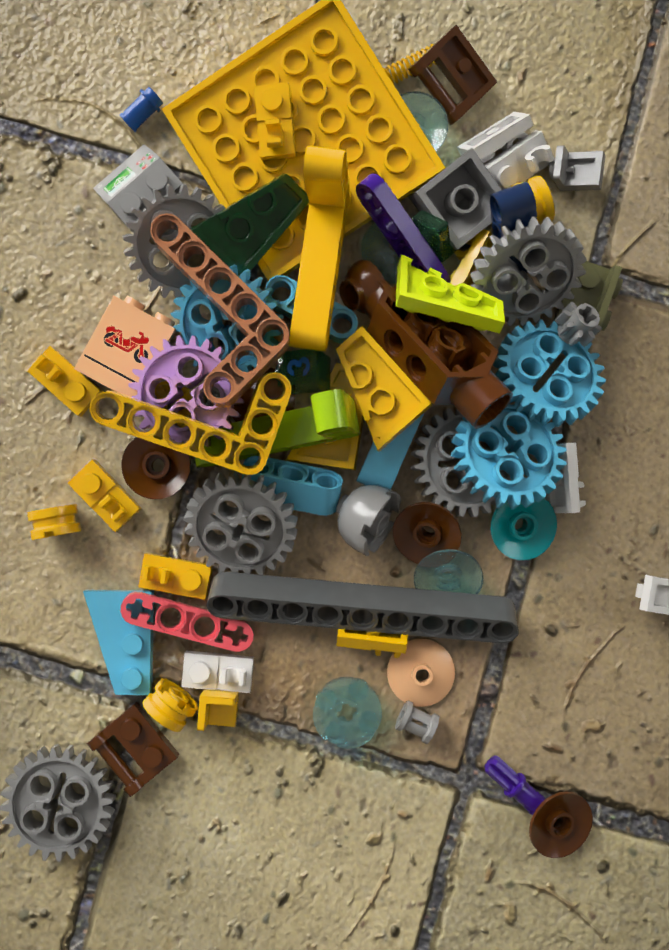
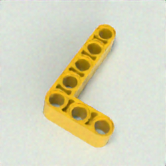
[290,146,350,352]
[89,372,292,475]

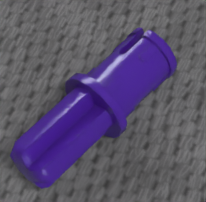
[484,755,546,816]

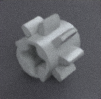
[555,302,602,347]

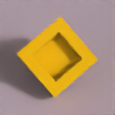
[197,689,239,731]

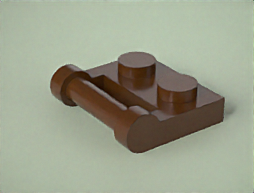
[408,25,497,125]
[86,702,179,797]

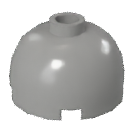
[336,485,401,556]

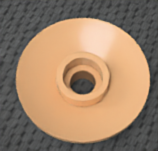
[387,638,455,707]

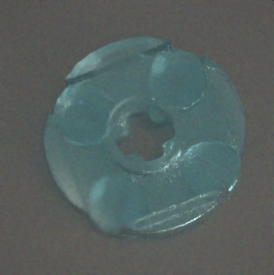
[313,677,382,749]

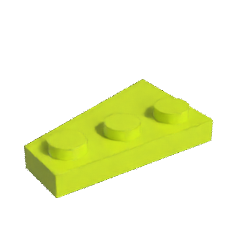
[395,254,505,334]

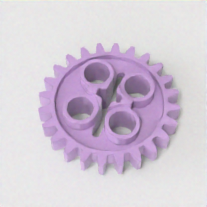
[128,335,245,447]

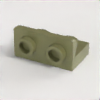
[553,261,623,333]

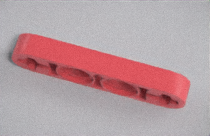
[120,592,254,652]

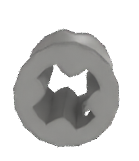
[395,700,440,744]

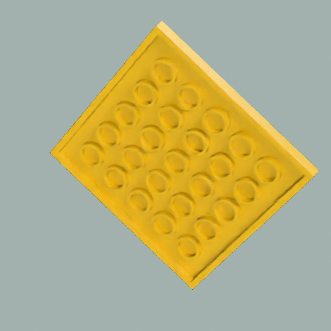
[162,0,446,281]

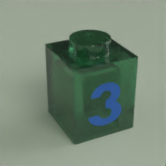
[275,349,331,394]

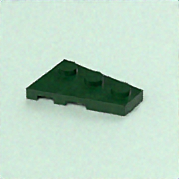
[190,173,309,276]

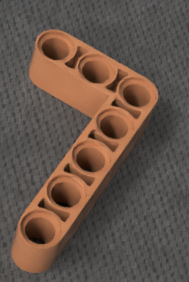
[150,213,290,408]

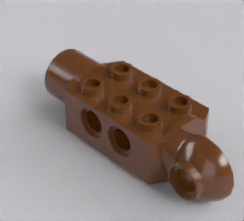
[339,259,513,429]

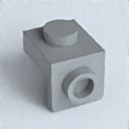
[549,145,606,191]

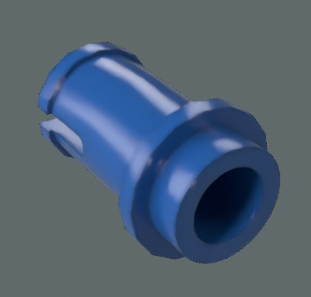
[119,87,163,132]

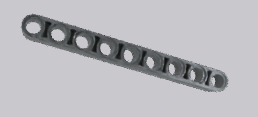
[206,572,519,643]

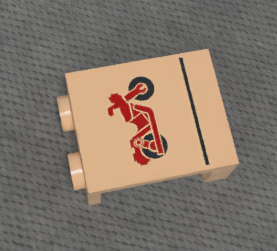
[74,296,181,397]

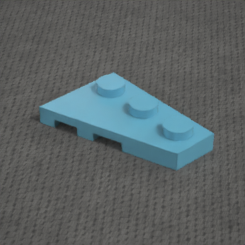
[83,590,154,695]

